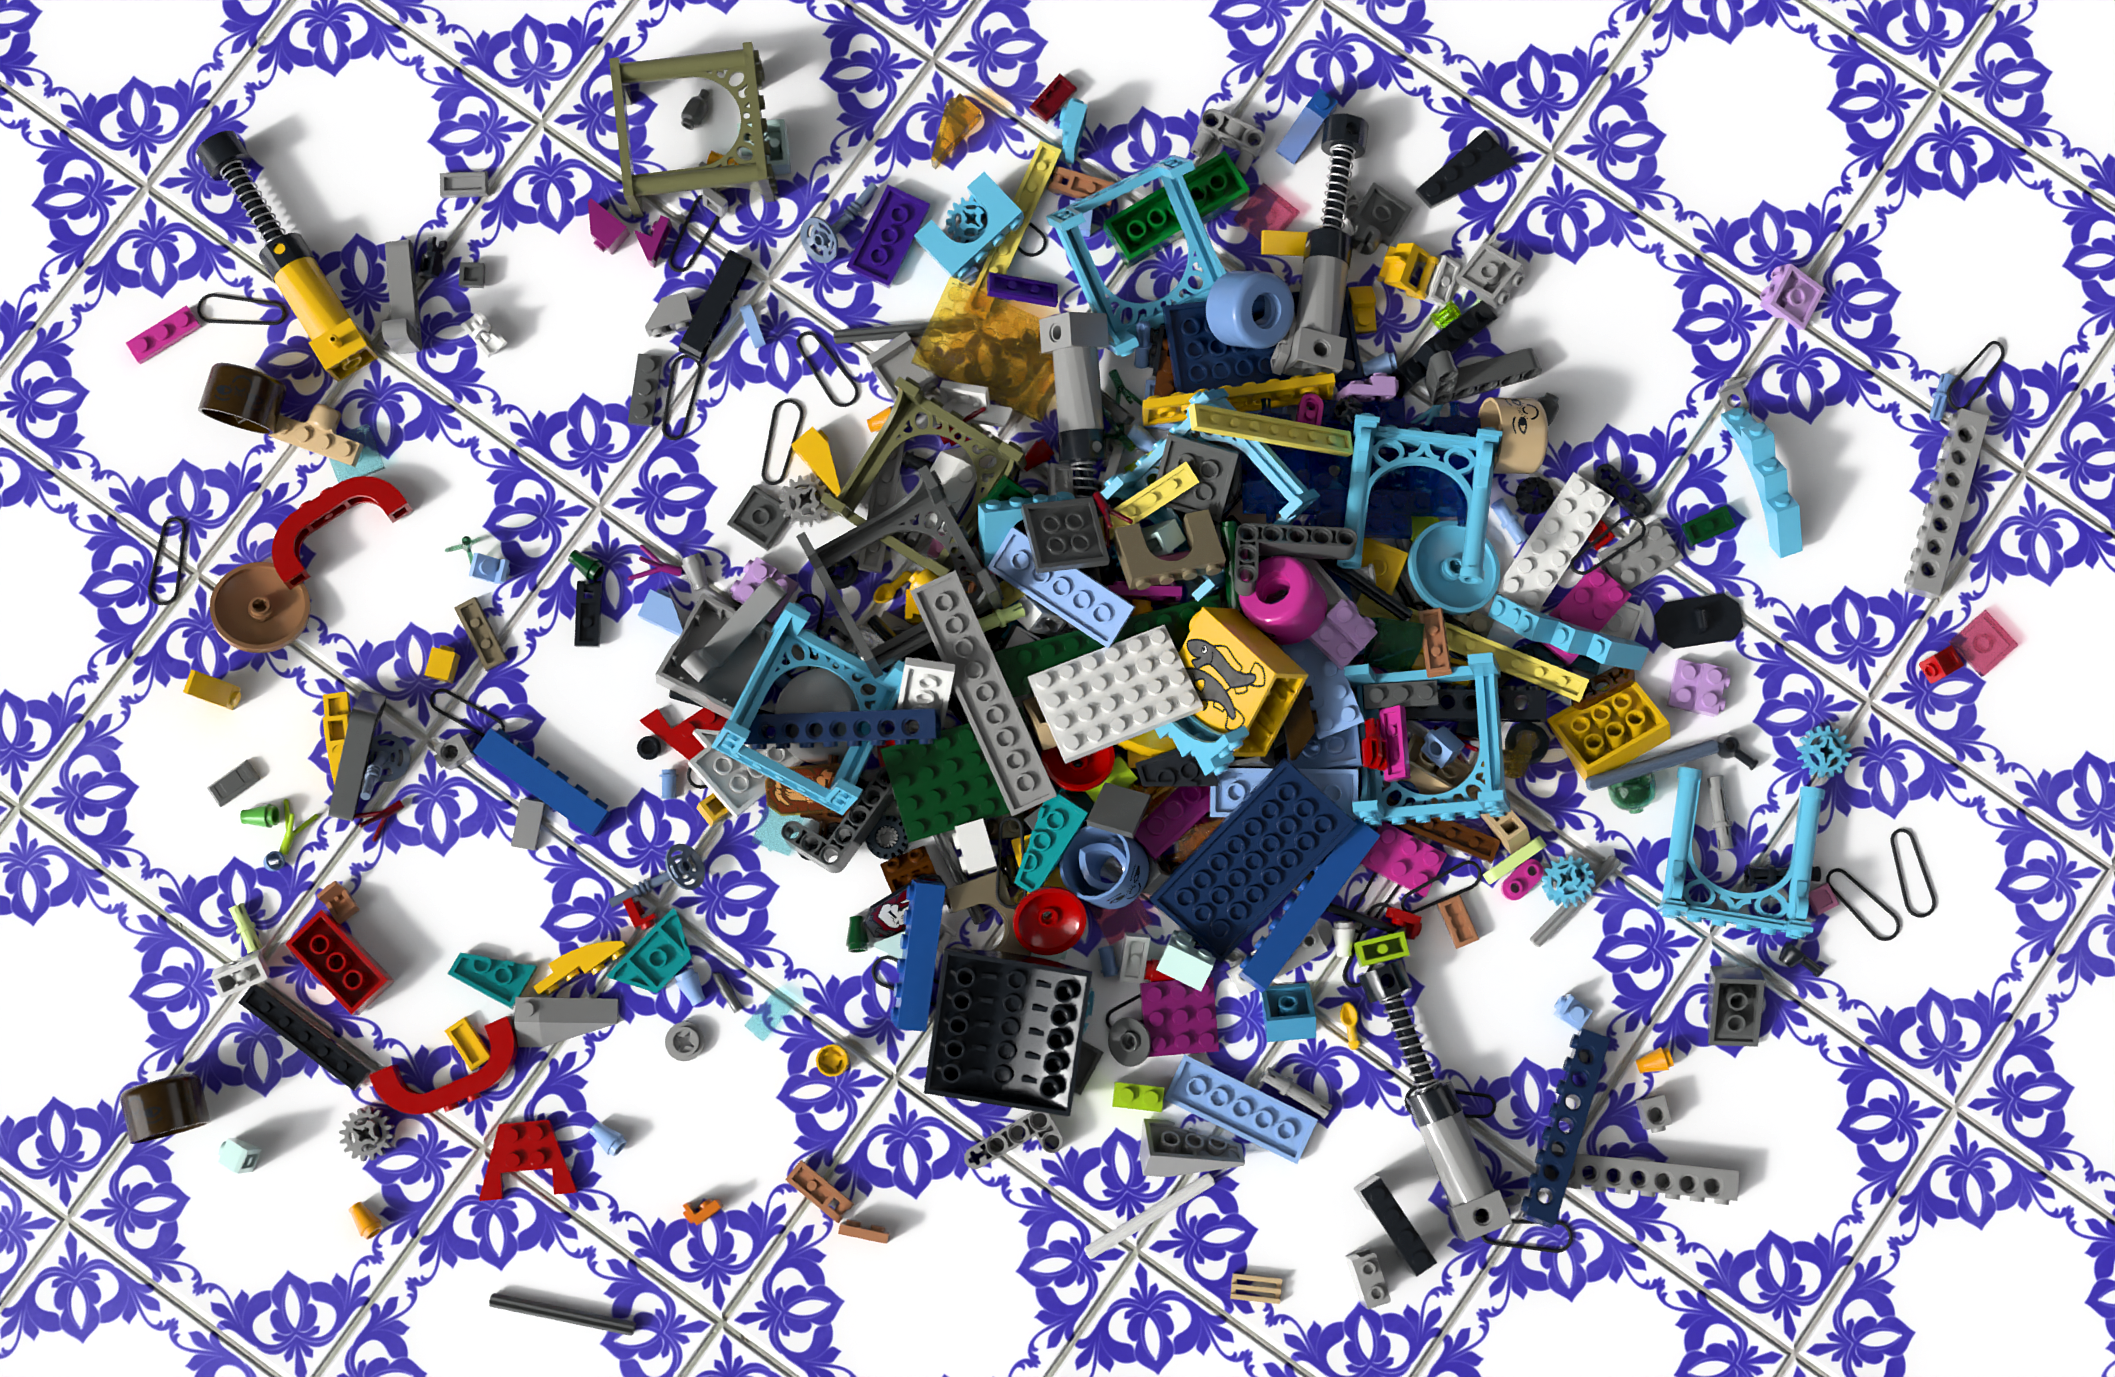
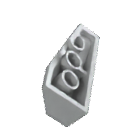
[514,997,619,1047]
[1140,1118,1245,1177]

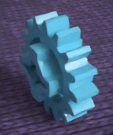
[946,196,988,243]
[1796,725,1852,778]
[1541,855,1596,908]

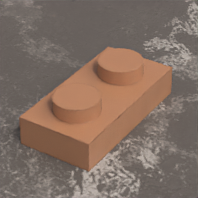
[838,1219,890,1244]

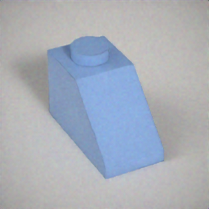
[638,589,684,637]

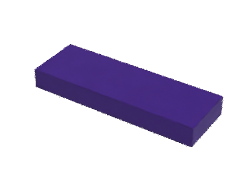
[987,272,1058,308]

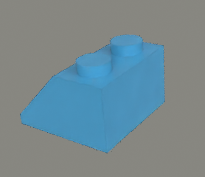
[1261,983,1316,1042]

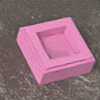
[1809,883,1839,916]

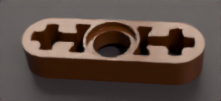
[1570,667,1635,710]

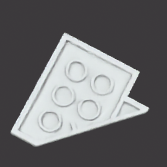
[688,729,805,818]

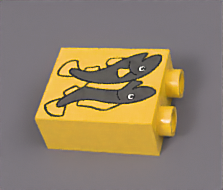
[1178,607,1309,757]

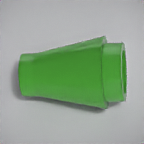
[240,804,280,828]

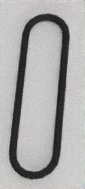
[430,688,505,737]

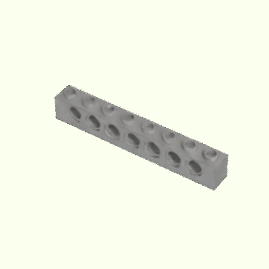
[1904,408,1989,600]
[1536,1149,1740,1205]

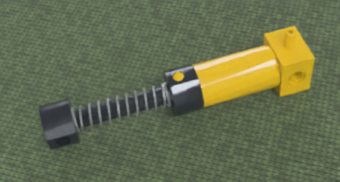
[196,131,379,382]

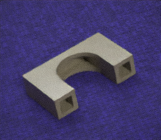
[1113,509,1226,590]
[944,870,1032,956]

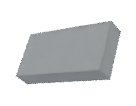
[440,171,489,198]
[511,798,546,851]

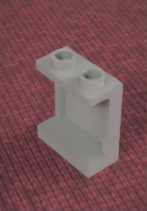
[866,331,939,403]
[1345,1249,1391,1310]

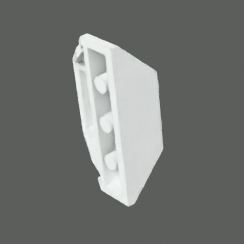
[925,446,994,535]

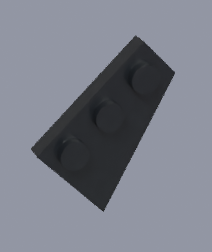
[1135,748,1221,787]

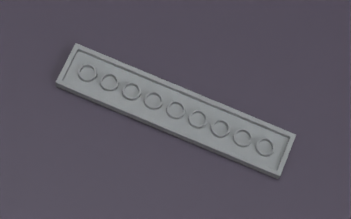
[910,570,1057,816]

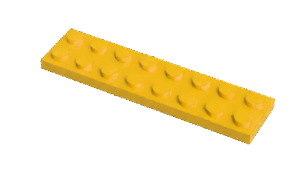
[1142,372,1335,427]

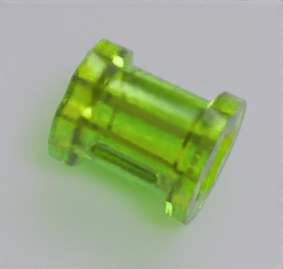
[1430,300,1461,331]

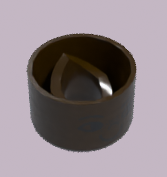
[198,362,287,435]
[120,1073,211,1144]

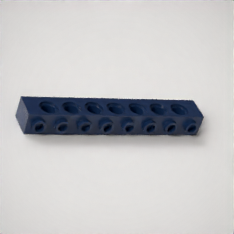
[744,708,941,750]
[1520,1028,1610,1229]

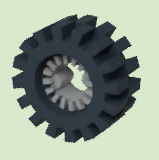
[865,815,908,860]

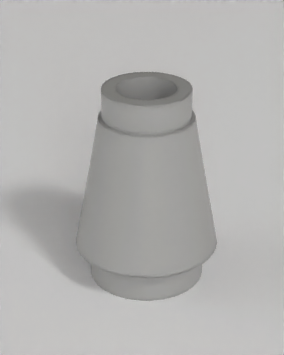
[681,553,709,590]

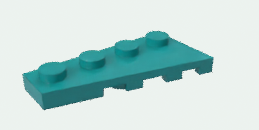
[1014,793,1089,893]

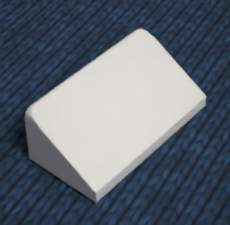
[1423,255,1462,308]

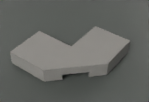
[1270,312,1297,375]

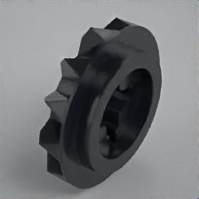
[1515,477,1554,515]
[826,556,859,590]

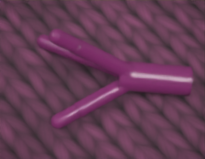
[628,545,683,581]

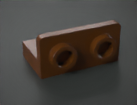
[880,846,937,893]

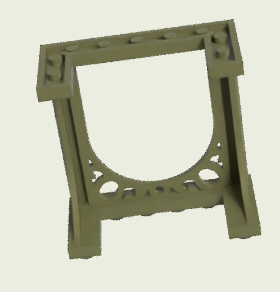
[609,42,778,218]
[820,376,1027,577]

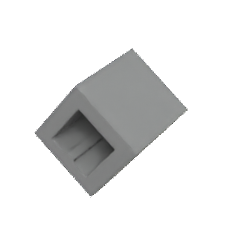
[645,292,693,338]

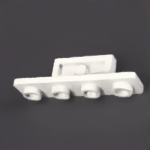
[918,380,1013,428]

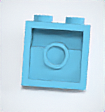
[1059,98,1087,164]

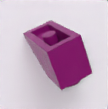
[588,198,630,255]

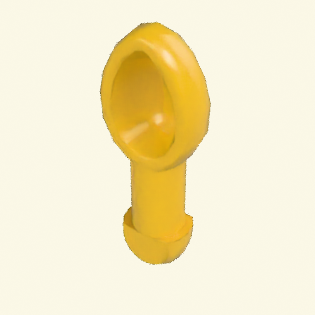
[873,570,913,604]
[1340,1002,1360,1050]

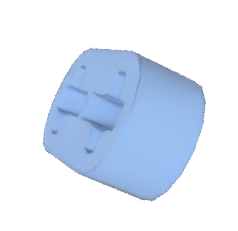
[739,304,766,349]

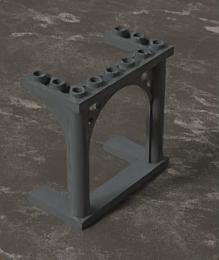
[796,465,1004,679]

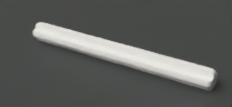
[1084,1173,1215,1259]

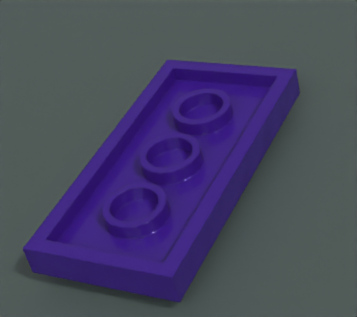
[847,184,931,289]

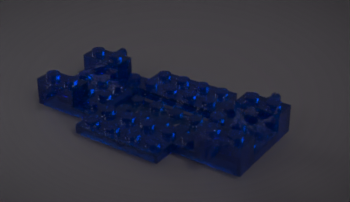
[1240,398,1481,539]

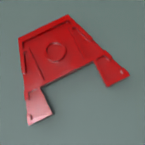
[639,708,728,761]
[479,1120,578,1201]

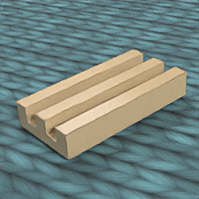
[1230,1273,1282,1304]

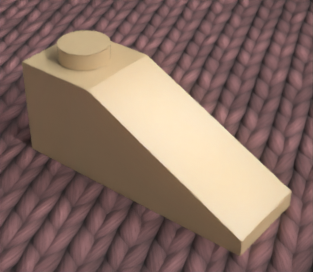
[1467,779,1531,855]

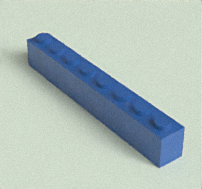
[1239,819,1381,993]

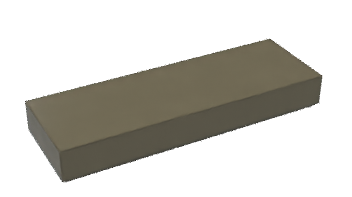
[454,597,509,672]

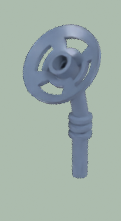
[800,182,878,263]
[360,734,411,800]
[608,843,705,908]

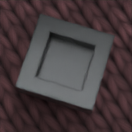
[459,262,485,288]

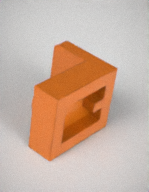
[683,1198,724,1226]

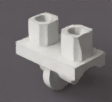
[461,310,507,358]

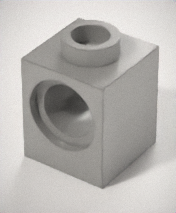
[434,733,476,771]
[1635,1094,1672,1133]

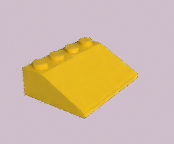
[1547,675,1671,781]

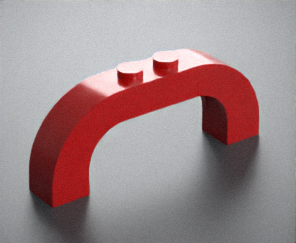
[272,476,413,590]
[369,1016,518,1114]

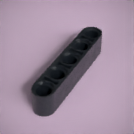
[678,249,752,362]

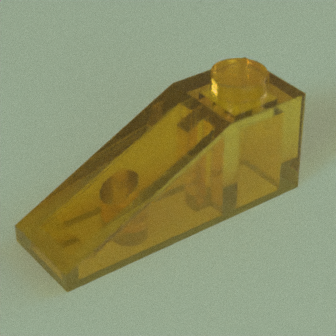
[931,93,982,170]

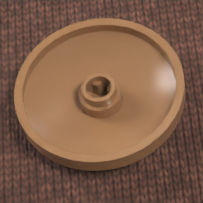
[210,562,311,653]

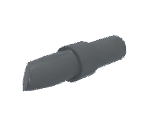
[712,972,743,1014]

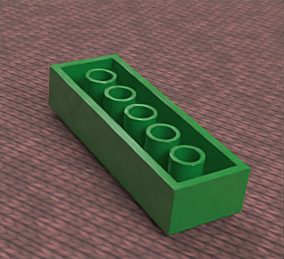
[1103,151,1250,269]

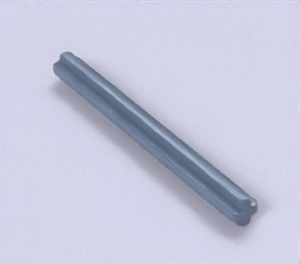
[1585,740,1719,791]

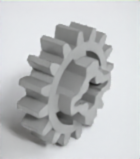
[779,475,831,528]
[339,1107,395,1161]

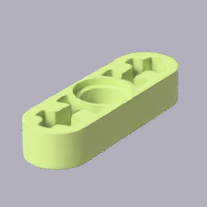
[1482,835,1547,885]

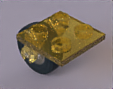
[1478,722,1549,779]

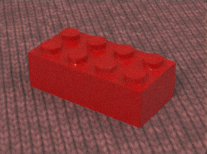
[285,910,395,1015]

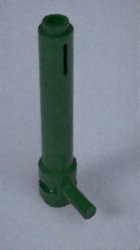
[1220,521,1264,634]

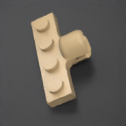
[268,404,364,467]

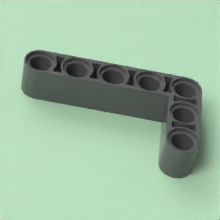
[1424,348,1542,405]
[1234,523,1358,596]
[328,690,387,822]
[781,766,895,873]

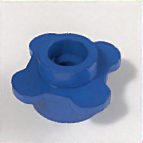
[1391,781,1419,806]

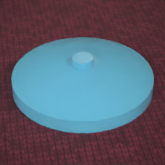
[1408,520,1500,615]

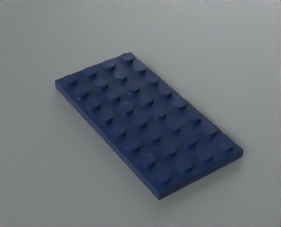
[1162,286,1363,394]
[1149,757,1357,963]

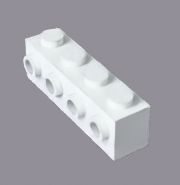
[1226,926,1328,997]

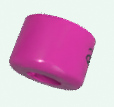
[1239,556,1327,645]

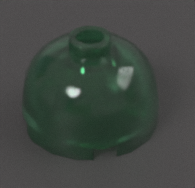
[1607,773,1657,814]

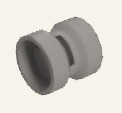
[892,523,923,549]

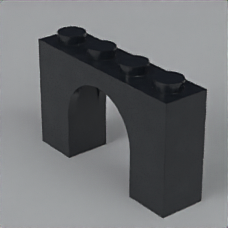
[1353,1175,1437,1277]

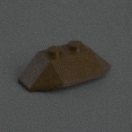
[1283,682,1319,761]

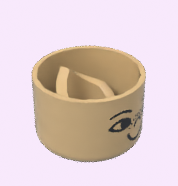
[1475,397,1549,474]

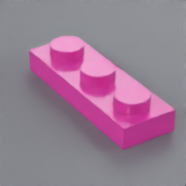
[126,305,201,365]
[1379,705,1411,782]

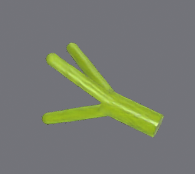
[279,799,319,855]

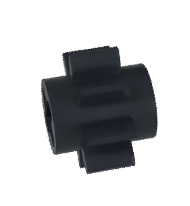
[1334,395,1363,427]

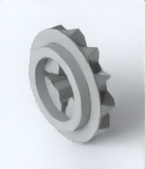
[665,1022,705,1061]

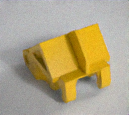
[1377,243,1439,300]

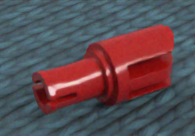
[1361,718,1388,771]

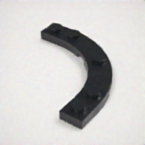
[1455,642,1600,740]

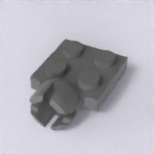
[1349,182,1413,255]

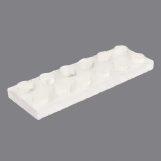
[1496,472,1614,611]

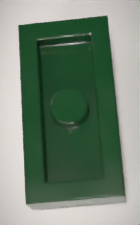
[1681,505,1736,547]

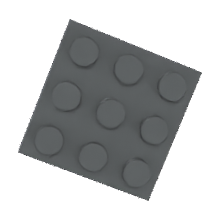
[1156,432,1240,522]
[1021,497,1110,573]

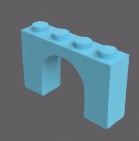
[914,172,1025,281]
[978,492,1076,567]

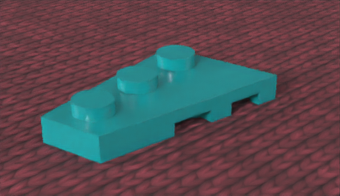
[447,952,538,1010]

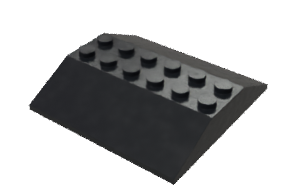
[923,948,1092,1117]

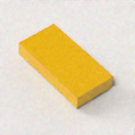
[1261,230,1308,257]
[444,1017,490,1071]

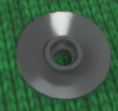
[1108,1017,1151,1067]

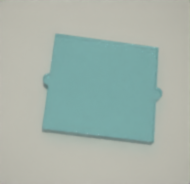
[752,803,804,856]

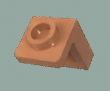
[317,881,360,925]

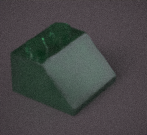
[1363,617,1425,671]

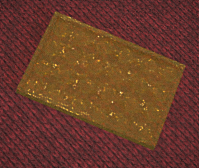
[911,276,1055,423]

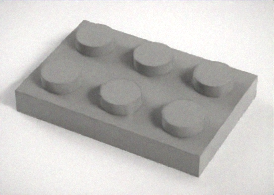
[1596,518,1684,591]

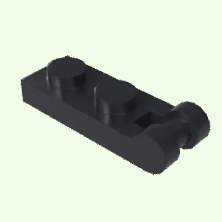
[574,580,603,648]

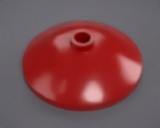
[1041,746,1115,791]
[1013,886,1087,955]

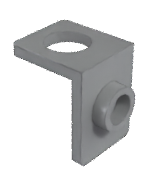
[1717,376,1749,412]

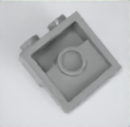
[1456,243,1524,309]

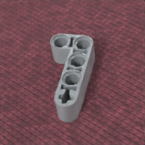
[964,1111,1063,1169]

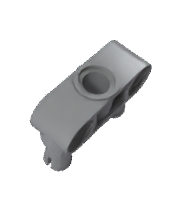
[1190,108,1265,177]

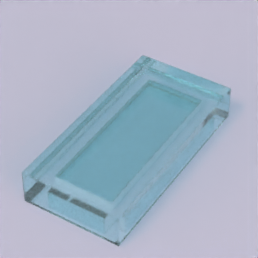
[744,988,796,1042]

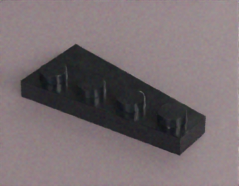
[1415,130,1517,209]

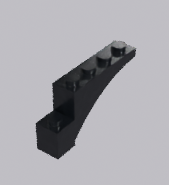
[1390,300,1498,400]

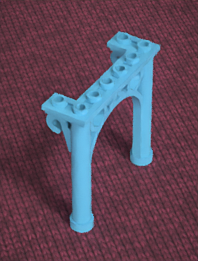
[1337,413,1502,584]
[1656,767,1825,939]

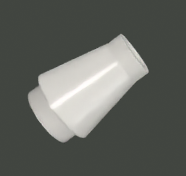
[1331,921,1356,957]

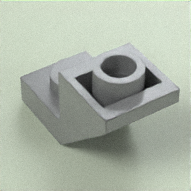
[699,161,728,218]

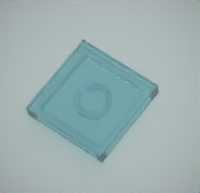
[329,424,386,483]

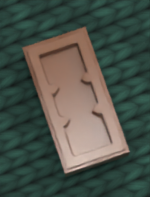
[1437,895,1480,949]

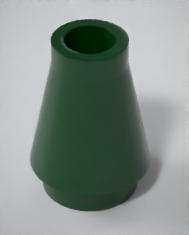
[568,550,605,581]
[845,916,870,953]

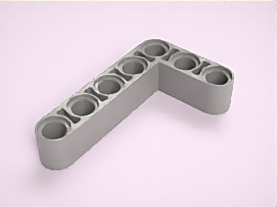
[382,239,422,354]
[681,576,788,683]

